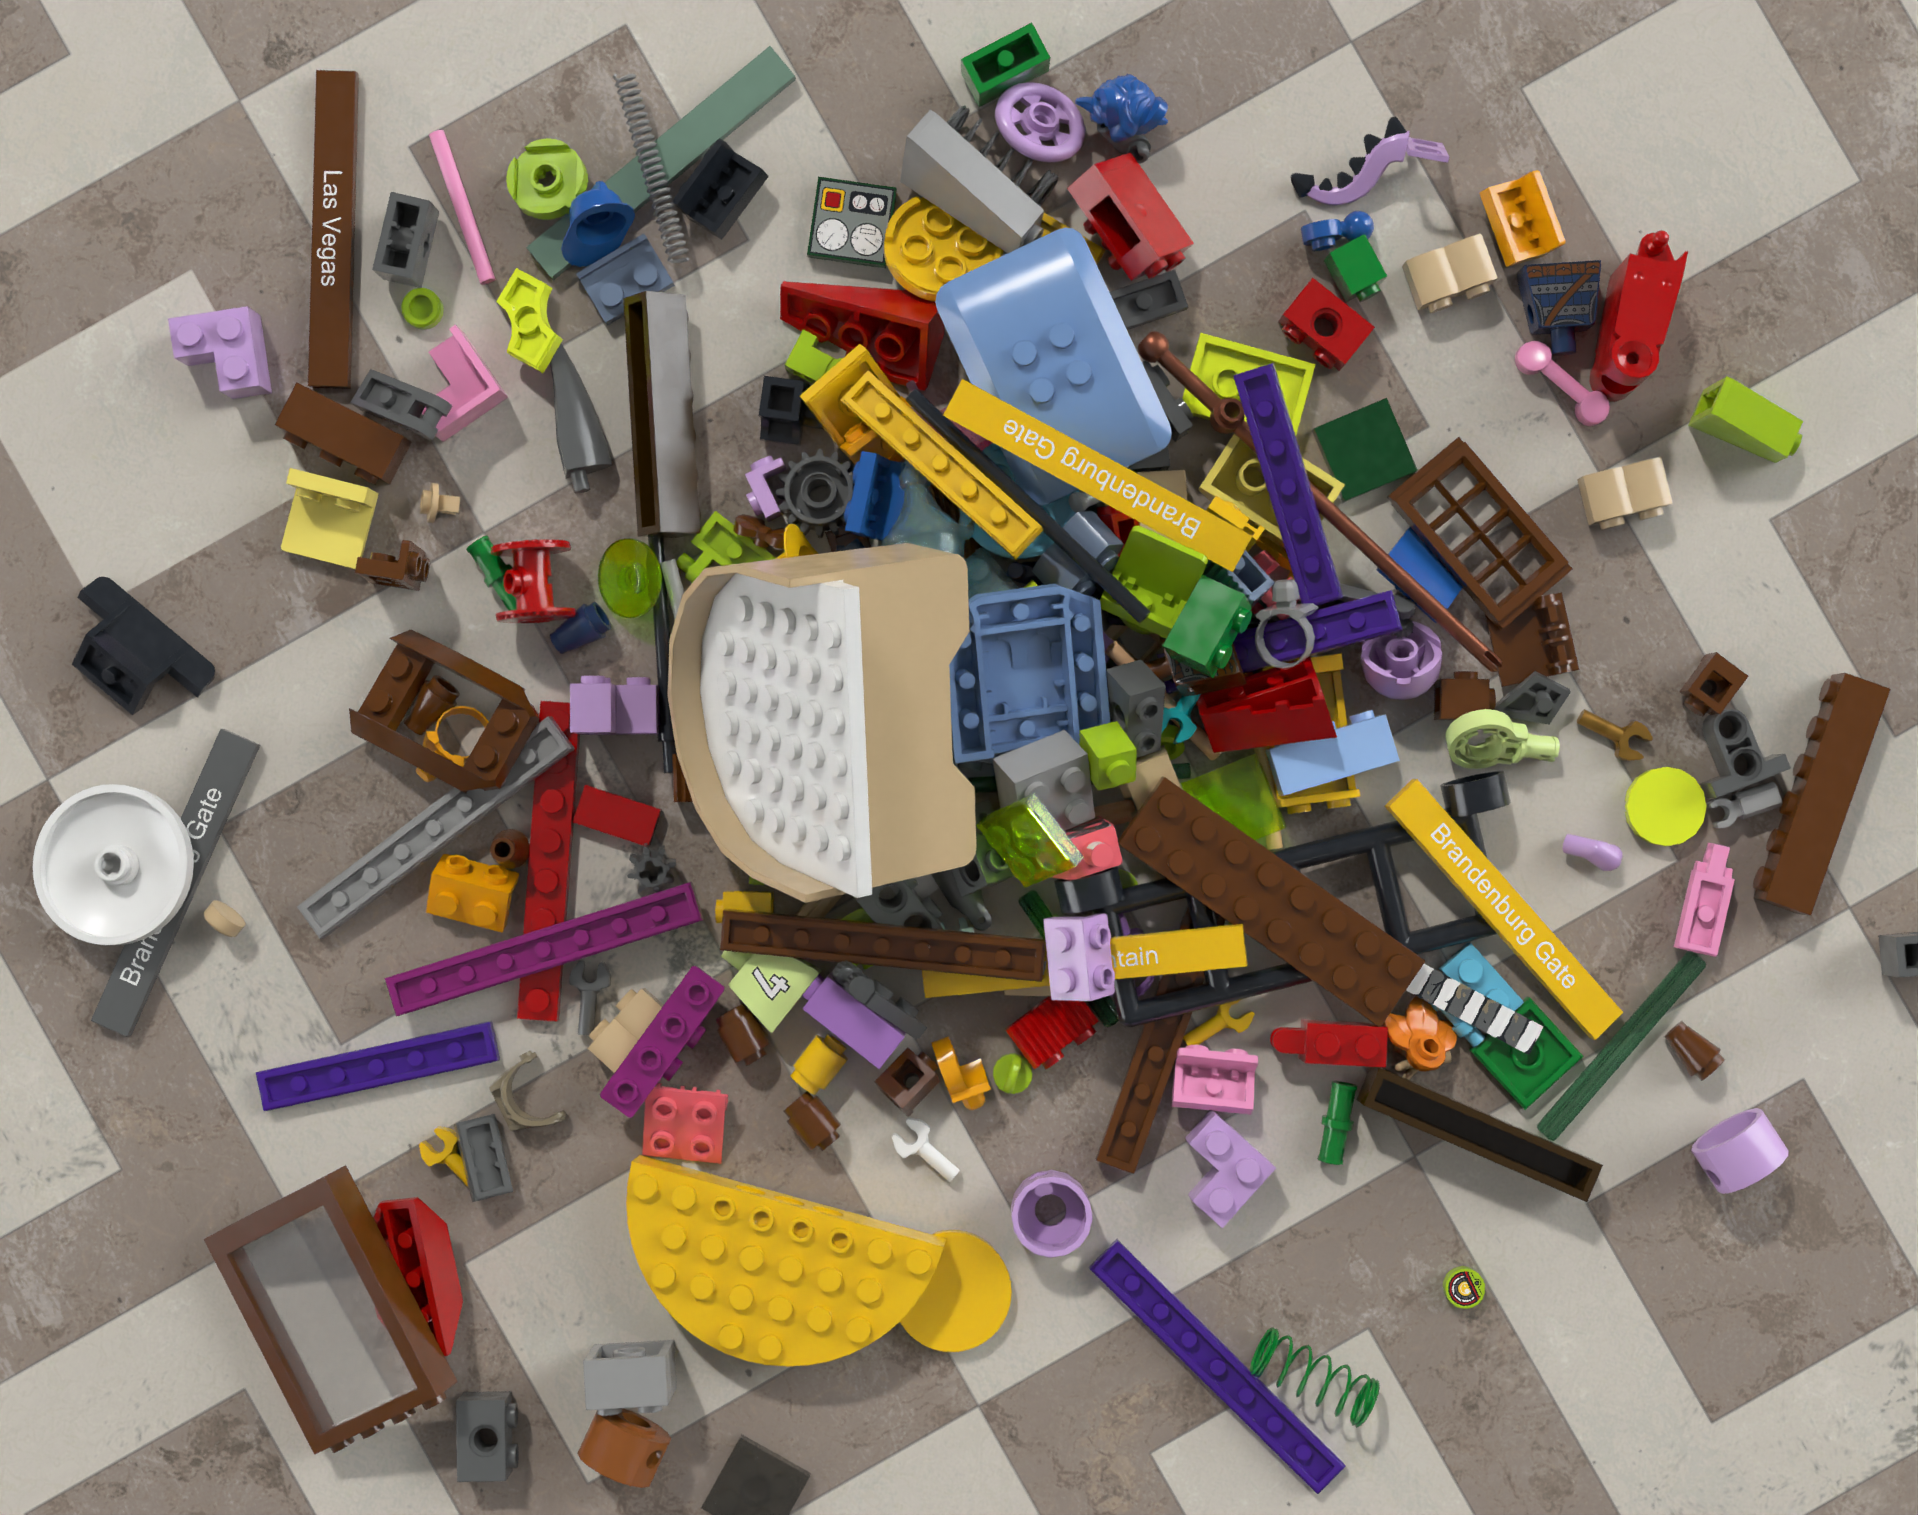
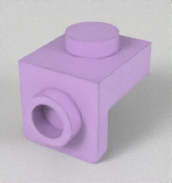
[745,456,786,522]

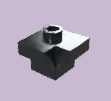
[758,376,823,446]

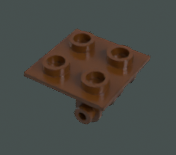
[1485,592,1580,687]

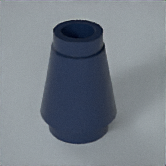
[550,602,612,654]

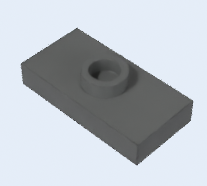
[454,1114,513,1202]

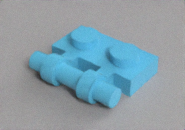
[1428,942,1524,1047]

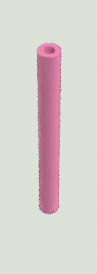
[429,130,496,285]

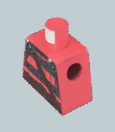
[1031,816,1122,880]

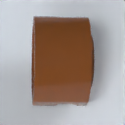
[577,1408,671,1488]

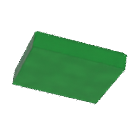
[1469,997,1584,1110]

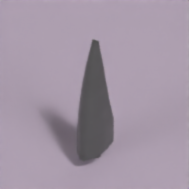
[549,344,613,493]

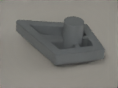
[1495,671,1571,725]

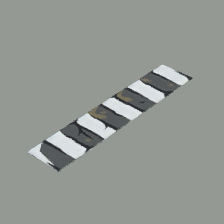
[1406,964,1543,1055]

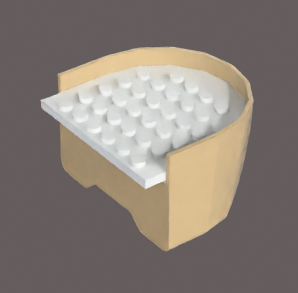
[668,543,976,903]

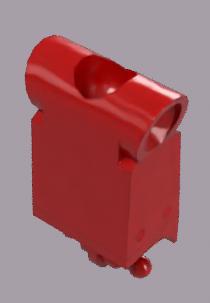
[1589,230,1688,402]

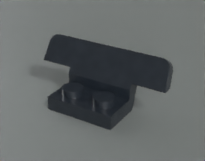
[72,577,215,715]

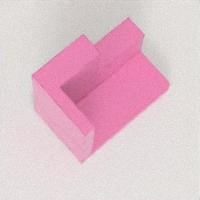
[422,324,508,442]

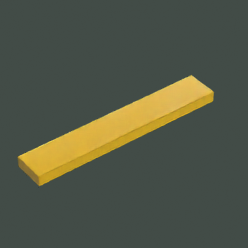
[840,371,1044,560]

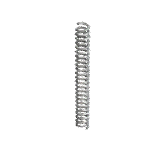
[613,73,689,263]

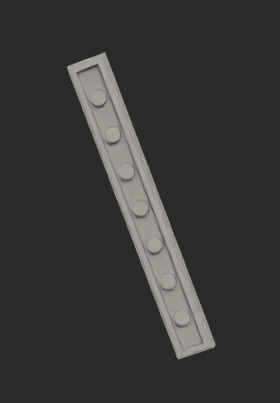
[297,716,575,939]

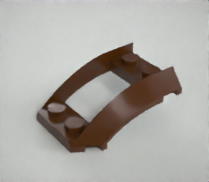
[349,630,540,794]

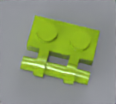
[676,511,776,583]

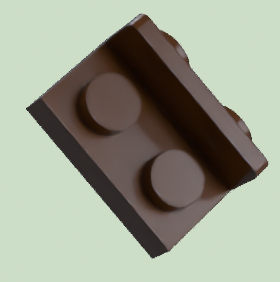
[355,540,430,591]

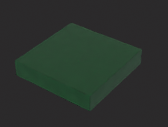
[1312,398,1418,503]

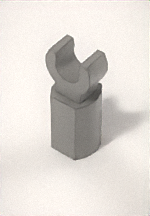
[1706,782,1782,828]

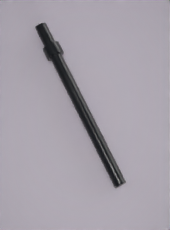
[648,537,677,774]

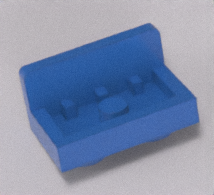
[844,451,915,543]

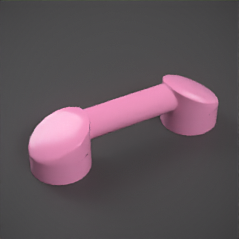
[1515,341,1610,426]

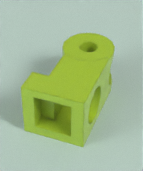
[785,330,843,384]

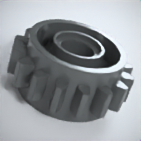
[776,449,855,538]

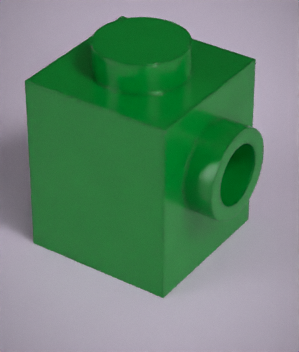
[1324,234,1387,303]

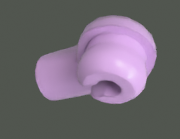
[1563,834,1623,871]

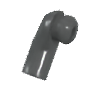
[1097,124,1151,164]

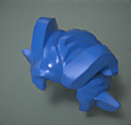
[1075,74,1168,143]

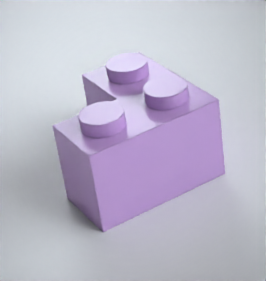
[168,306,272,399]
[570,676,661,735]
[1185,1110,1276,1228]

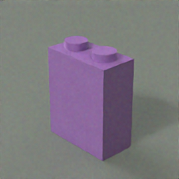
[802,972,906,1069]

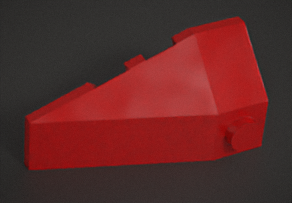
[780,281,945,391]

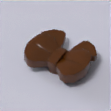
[733,514,785,549]

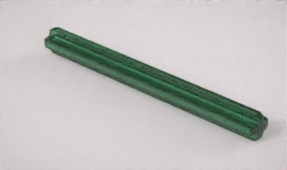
[1536,951,1706,1141]

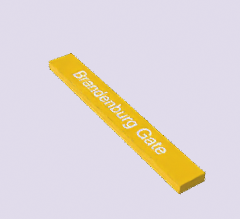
[943,379,1252,572]
[1384,779,1623,1040]

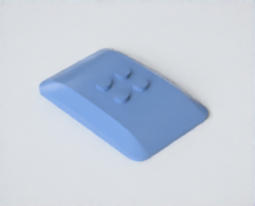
[935,228,1172,506]

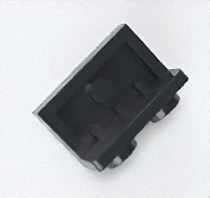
[673,138,769,240]

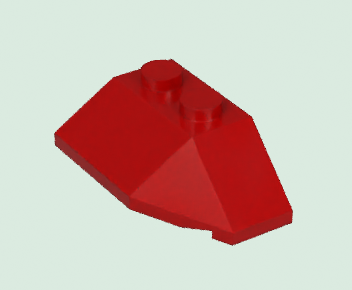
[373,1197,463,1356]

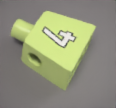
[721,951,822,1033]

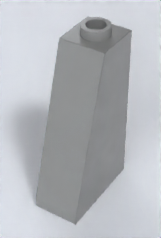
[900,110,1044,253]

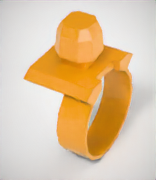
[416,706,489,782]
[931,1036,991,1110]

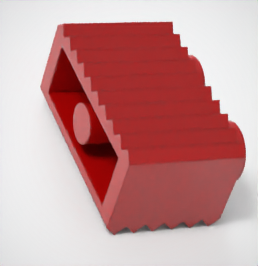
[1005,996,1099,1070]

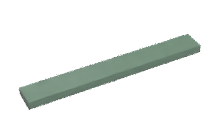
[526,46,796,281]

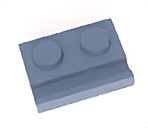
[576,234,675,326]

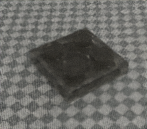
[701,1434,811,1515]

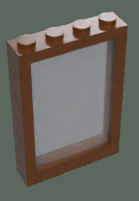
[204,1165,458,1455]

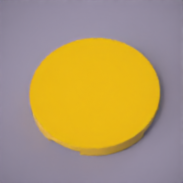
[884,196,1004,302]
[900,1230,1012,1352]

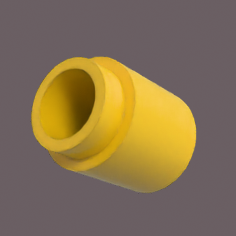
[790,1034,848,1095]

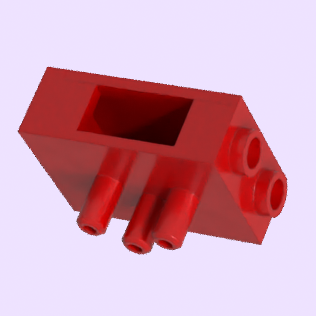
[1067,153,1194,281]

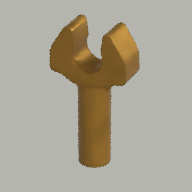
[1577,709,1653,761]

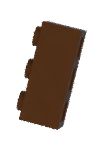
[275,382,412,485]

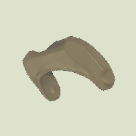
[489,1050,567,1131]

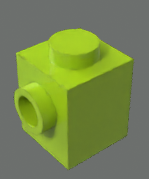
[1079,721,1137,791]

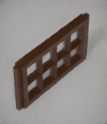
[1387,437,1573,630]

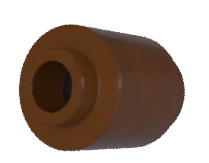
[715,1003,770,1066]
[783,1091,841,1151]

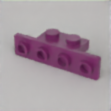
[600,966,725,1118]

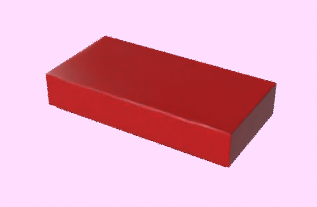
[573,785,662,847]

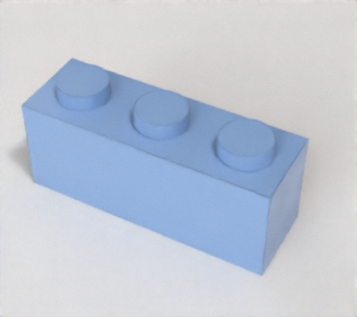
[1265,710,1400,796]

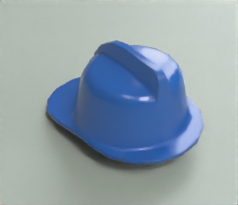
[561,181,635,267]

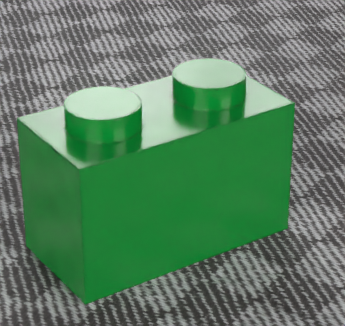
[961,22,1051,107]
[1163,575,1252,678]

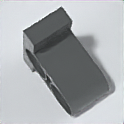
[1699,709,1791,798]

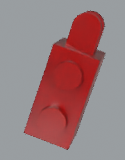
[1270,1019,1388,1068]

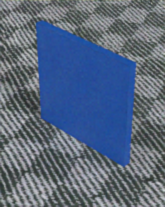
[1376,527,1463,623]

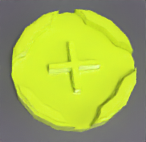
[1625,767,1707,846]

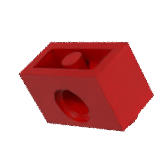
[1278,278,1375,371]

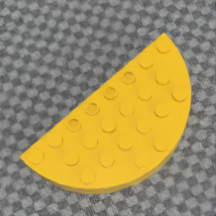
[626,1155,947,1367]

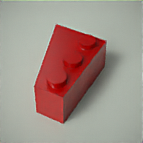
[1197,656,1337,753]

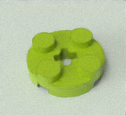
[506,138,588,220]

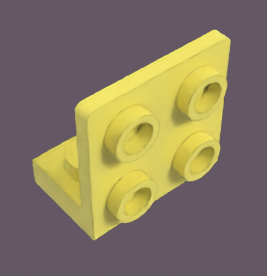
[281,468,379,569]

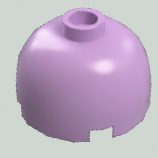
[1361,621,1442,700]

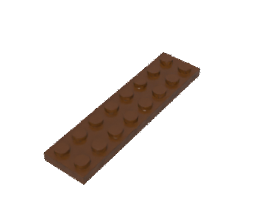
[1118,777,1425,1027]

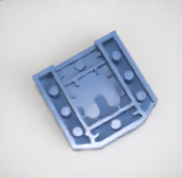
[949,584,1110,764]

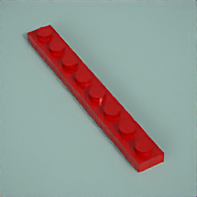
[517,701,580,1022]

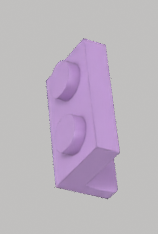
[1043,913,1115,1001]

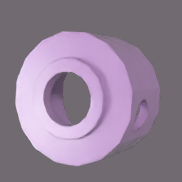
[1691,1108,1789,1194]
[1011,1170,1093,1258]

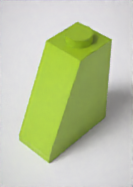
[1688,376,1803,463]

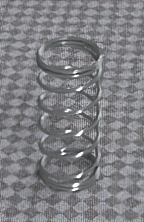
[947,105,1058,207]

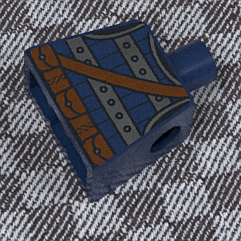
[1516,260,1601,356]

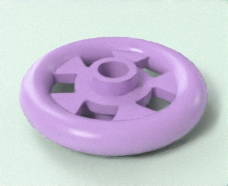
[995,82,1085,162]

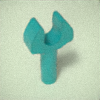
[1162,694,1201,745]

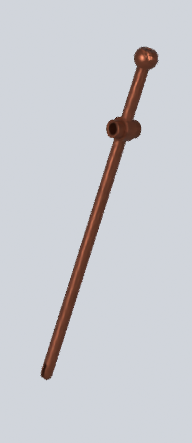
[1138,331,1502,672]

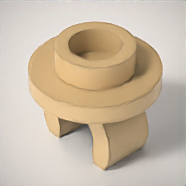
[420,483,460,523]

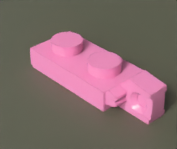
[1674,843,1735,957]

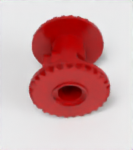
[491,539,576,623]

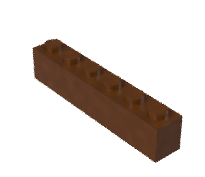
[1753,673,1891,916]

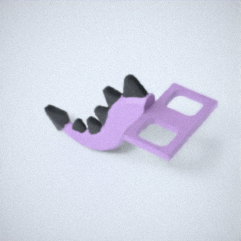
[1290,116,1449,205]

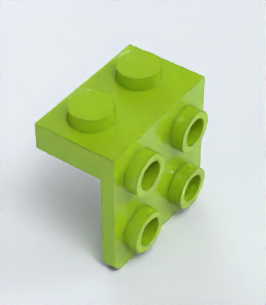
[1100,526,1208,638]

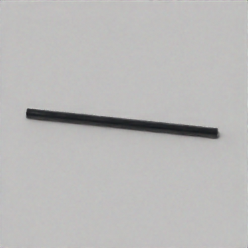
[906,389,1151,623]

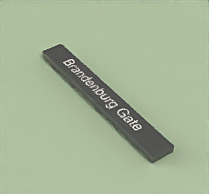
[91,729,260,1037]

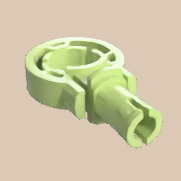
[1445,709,1560,769]

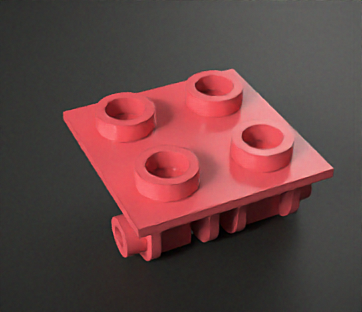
[642,1083,728,1164]

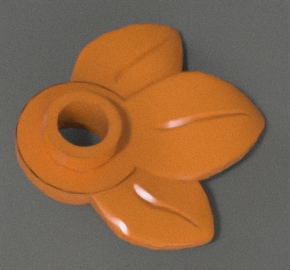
[1383,996,1457,1072]

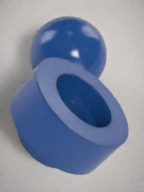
[1301,211,1374,251]

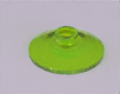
[598,538,662,618]

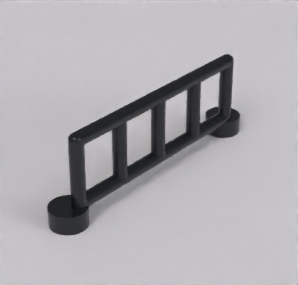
[1054,771,1511,1027]

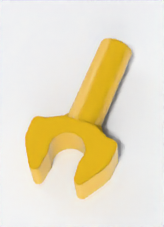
[1183,999,1255,1046]
[419,1126,469,1188]

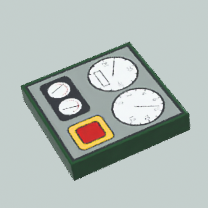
[807,176,897,269]

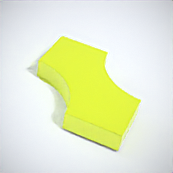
[496,268,563,374]

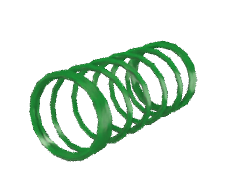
[1250,1327,1380,1428]

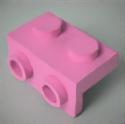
[1171,1045,1258,1115]

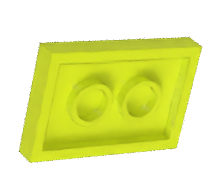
[1182,333,1316,435]

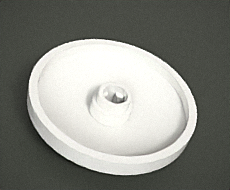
[33,784,194,945]

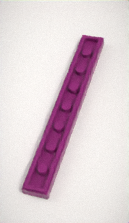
[384,882,704,1017]

